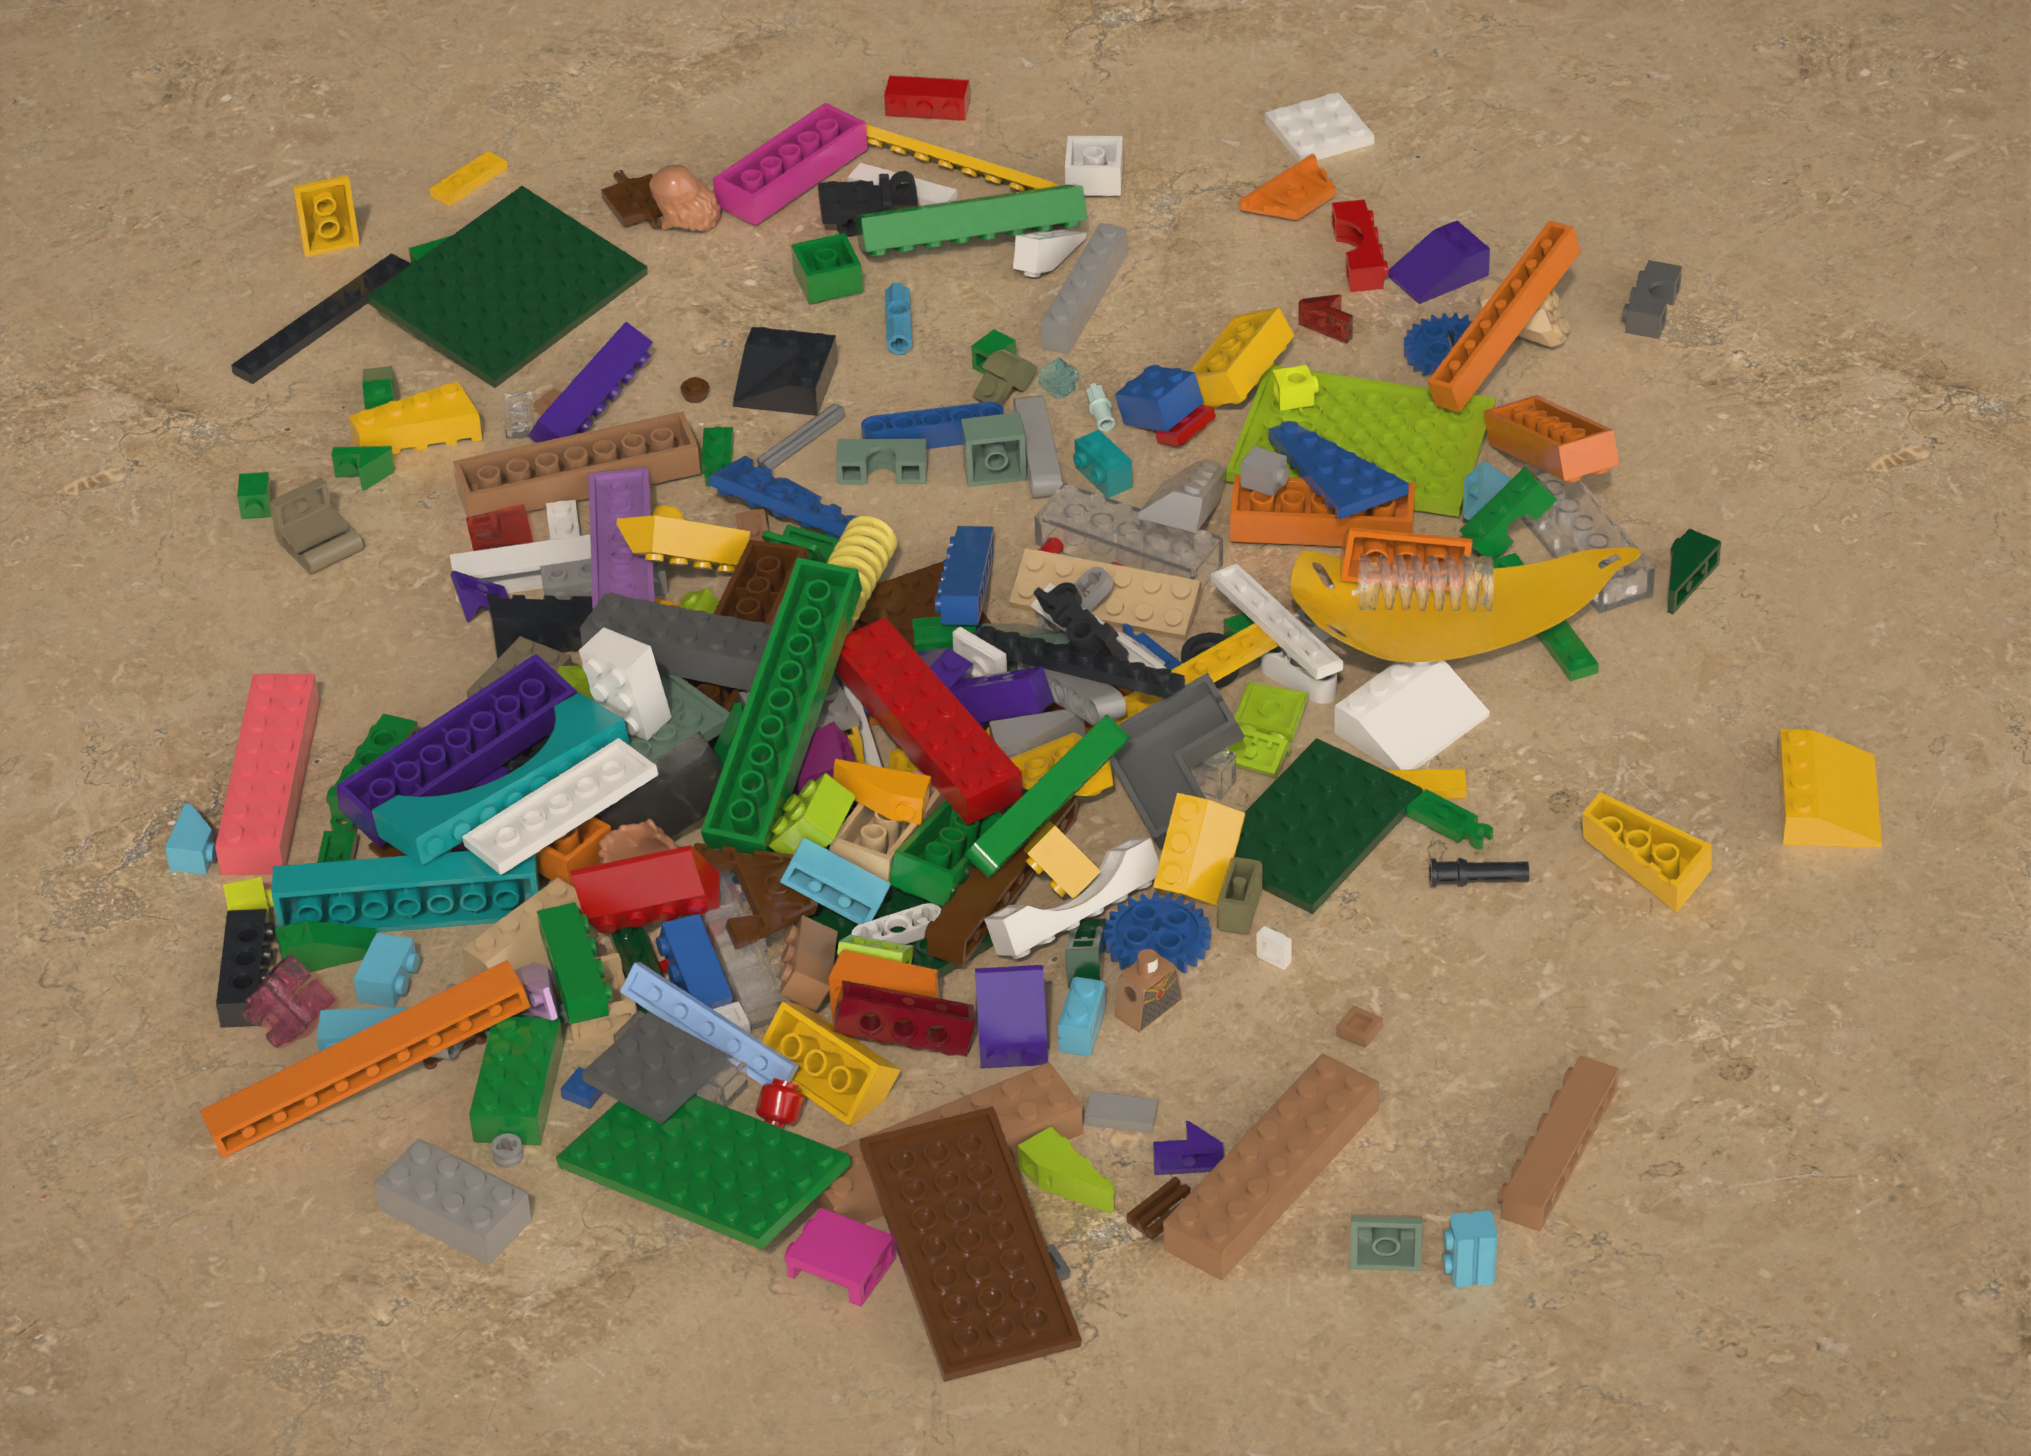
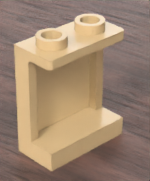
[557,953,638,1045]

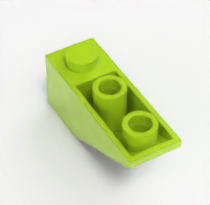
[1018,1127,1115,1213]

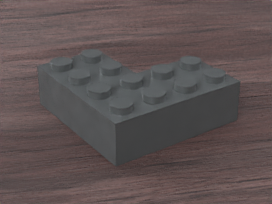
[1110,672,1245,850]

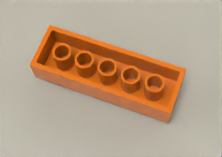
[1483,395,1619,483]
[1230,475,1415,547]

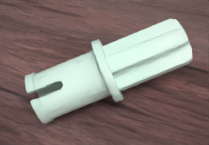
[1086,383,1115,432]

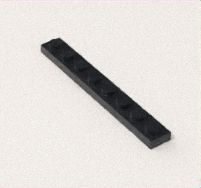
[231,253,411,384]
[973,626,1185,699]

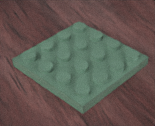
[593,673,730,772]

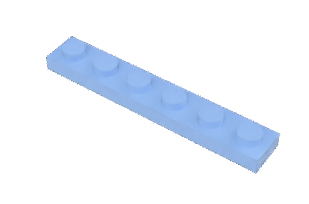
[620,962,799,1085]

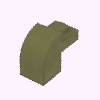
[972,349,1038,405]

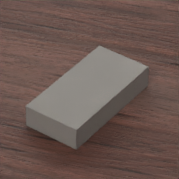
[1085,1091,1158,1133]

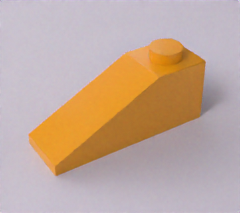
[833,759,931,825]

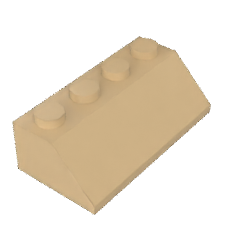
[462,878,607,978]

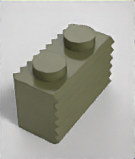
[1216,857,1262,934]

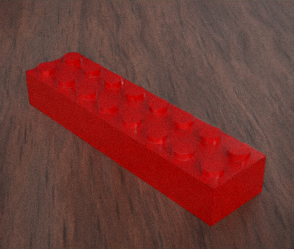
[834,617,1022,825]

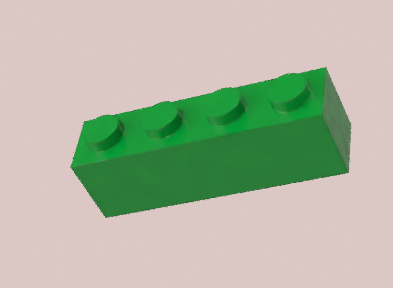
[537,902,613,1025]

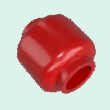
[755,1078,804,1128]

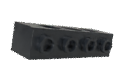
[216,909,276,1028]

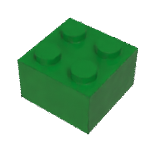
[791,233,863,304]

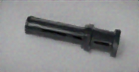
[1429,858,1530,888]

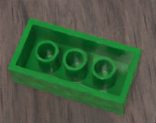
[889,800,1003,906]
[469,1016,564,1146]

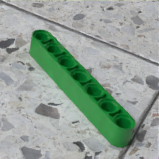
[964,714,1131,878]

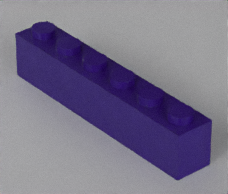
[528,321,653,443]

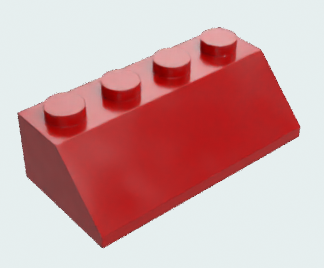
[571,845,719,934]

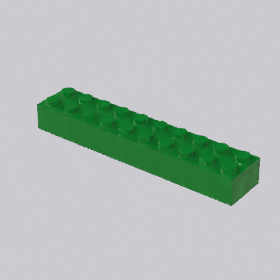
[701,557,862,854]

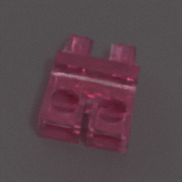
[243,954,336,1048]

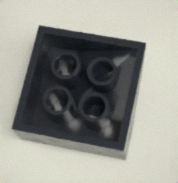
[733,327,838,416]

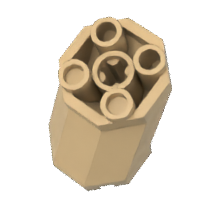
[1478,276,1571,347]

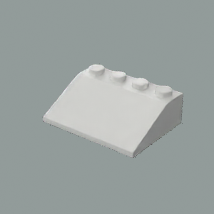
[1334,660,1489,770]

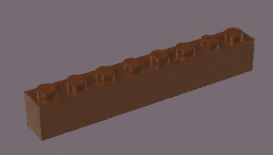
[924,795,1078,967]

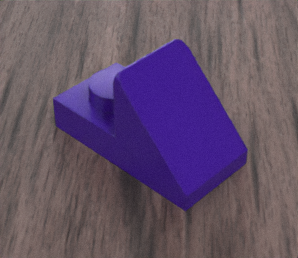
[450,570,509,623]
[1153,1121,1223,1175]

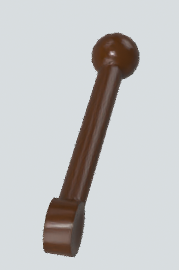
[423,1032,487,1070]

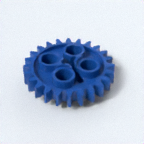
[1404,313,1473,376]
[1103,892,1211,973]

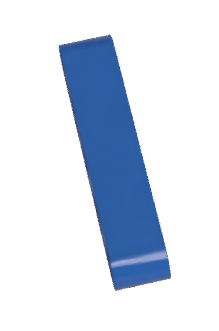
[861,402,1004,449]

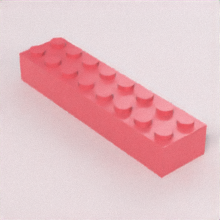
[215,673,320,875]

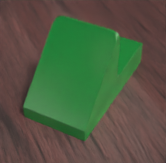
[331,446,395,491]

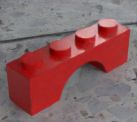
[1331,199,1389,292]

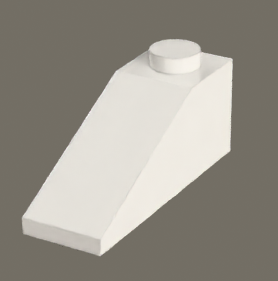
[1013,228,1087,277]

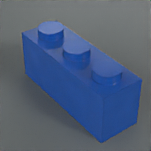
[656,914,733,1009]

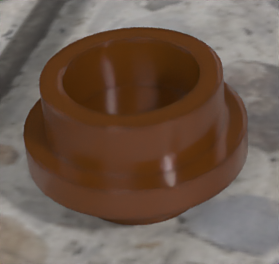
[680,377,709,403]

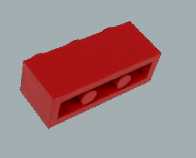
[884,75,970,121]

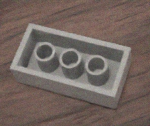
[375,1138,532,1266]

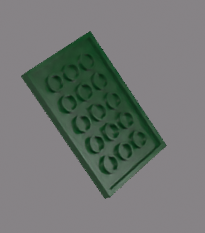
[1235,738,1423,914]

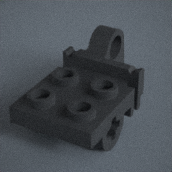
[818,171,917,237]
[1033,582,1129,662]

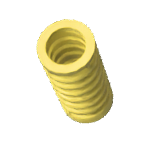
[827,516,897,633]

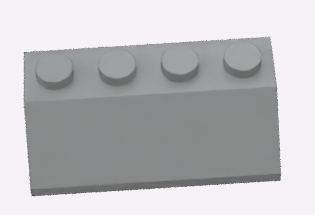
[1138,459,1227,533]

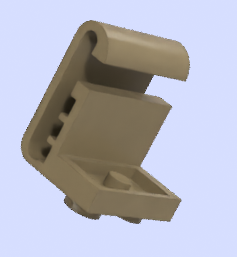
[269,477,364,574]

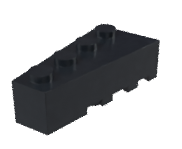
[487,594,593,659]

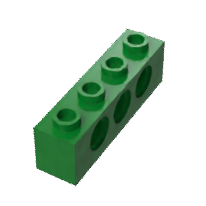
[326,713,418,822]

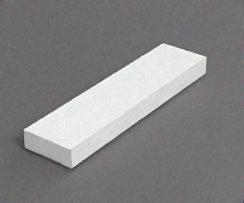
[847,163,958,206]

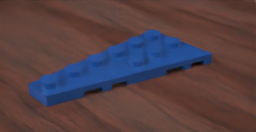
[1268,421,1409,519]

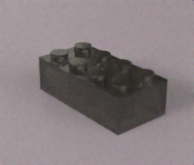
[598,731,723,838]

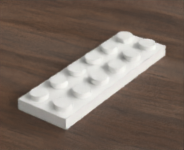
[462,738,658,875]

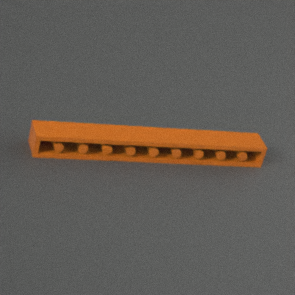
[200,960,531,1158]

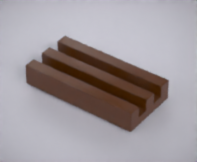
[1127,1176,1191,1240]

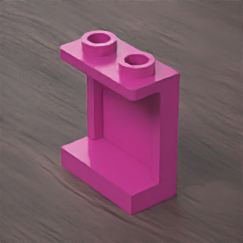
[784,1208,896,1307]

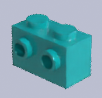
[1073,430,1133,498]

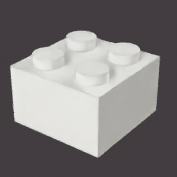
[1065,136,1123,197]

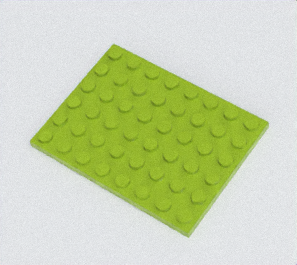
[1225,365,1496,517]

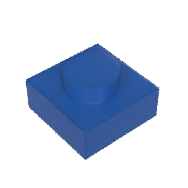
[560,1067,604,1109]

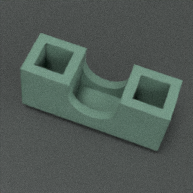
[836,439,928,485]

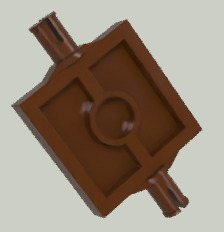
[601,170,663,229]

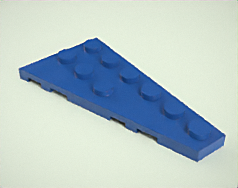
[709,456,879,549]

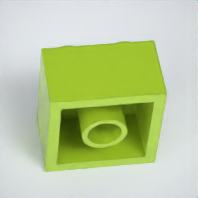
[768,773,856,855]

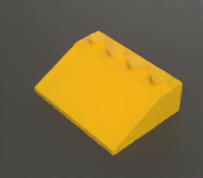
[1777,729,1882,848]

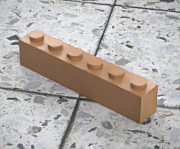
[1498,1056,1619,1232]

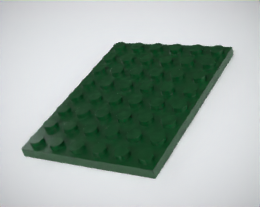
[368,186,648,388]

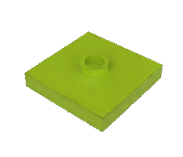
[1234,682,1309,742]

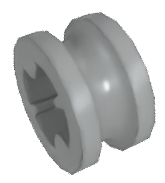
[491,1133,523,1168]

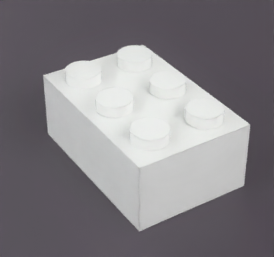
[579,627,672,741]

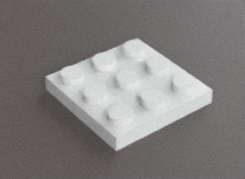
[1265,92,1374,162]

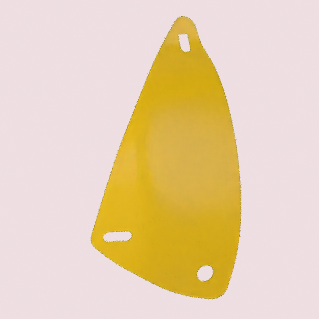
[1291,547,1641,662]

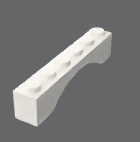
[984,837,1159,959]

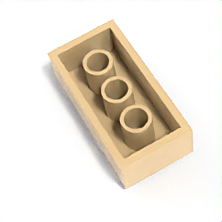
[829,784,943,888]

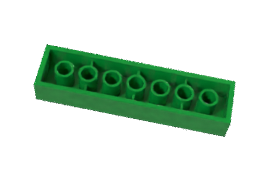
[855,184,1087,256]

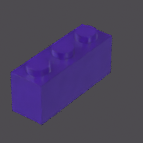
[950,666,1054,726]

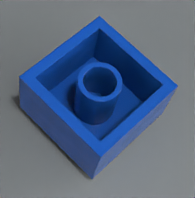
[1115,365,1204,432]

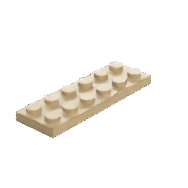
[1009,548,1202,641]

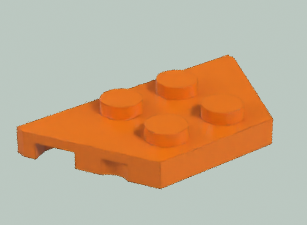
[1239,154,1335,220]

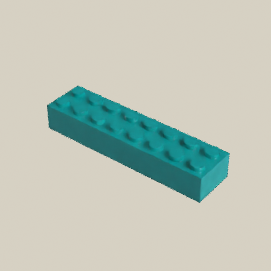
[272,851,541,933]

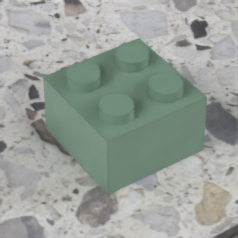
[961,412,1027,487]

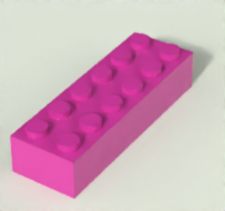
[713,102,867,226]

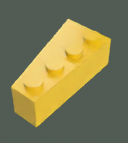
[1582,792,1712,913]

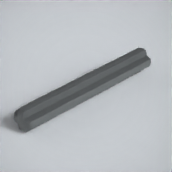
[756,403,845,470]

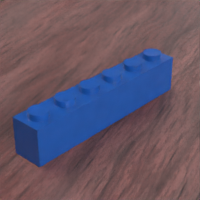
[935,526,994,625]

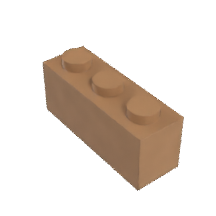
[778,915,838,1011]

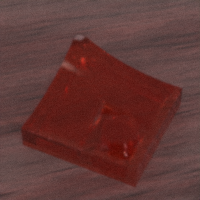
[466,504,533,551]

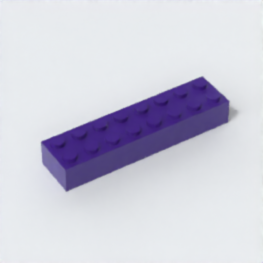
[336,654,577,847]

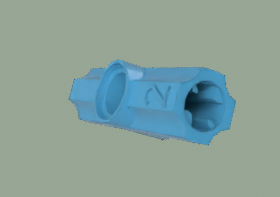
[885,283,912,355]

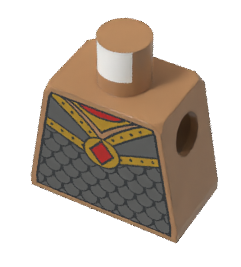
[1115,949,1182,1033]

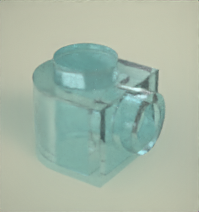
[1038,357,1079,399]

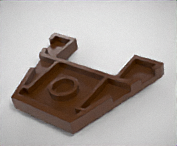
[694,843,818,950]

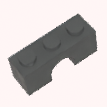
[1622,260,1682,339]

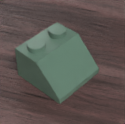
[1350,1214,1423,1271]

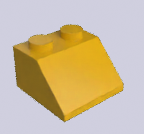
[1024,820,1101,899]

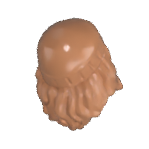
[650,164,721,232]
[598,819,678,864]

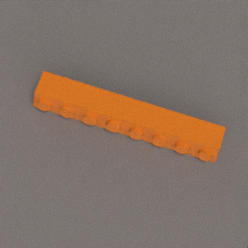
[1427,220,1581,413]

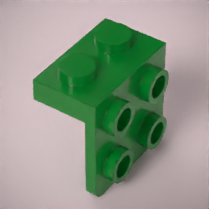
[762,524,839,563]

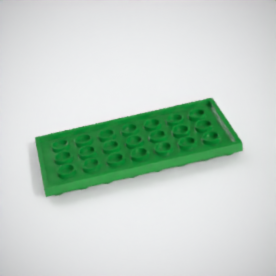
[556,1095,851,1250]

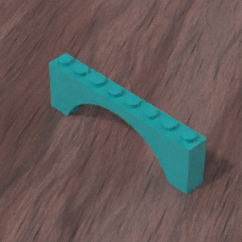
[372,693,630,865]

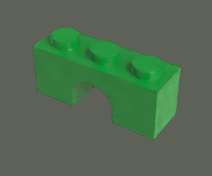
[1459,467,1558,560]

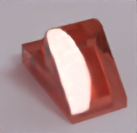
[1298,294,1353,344]

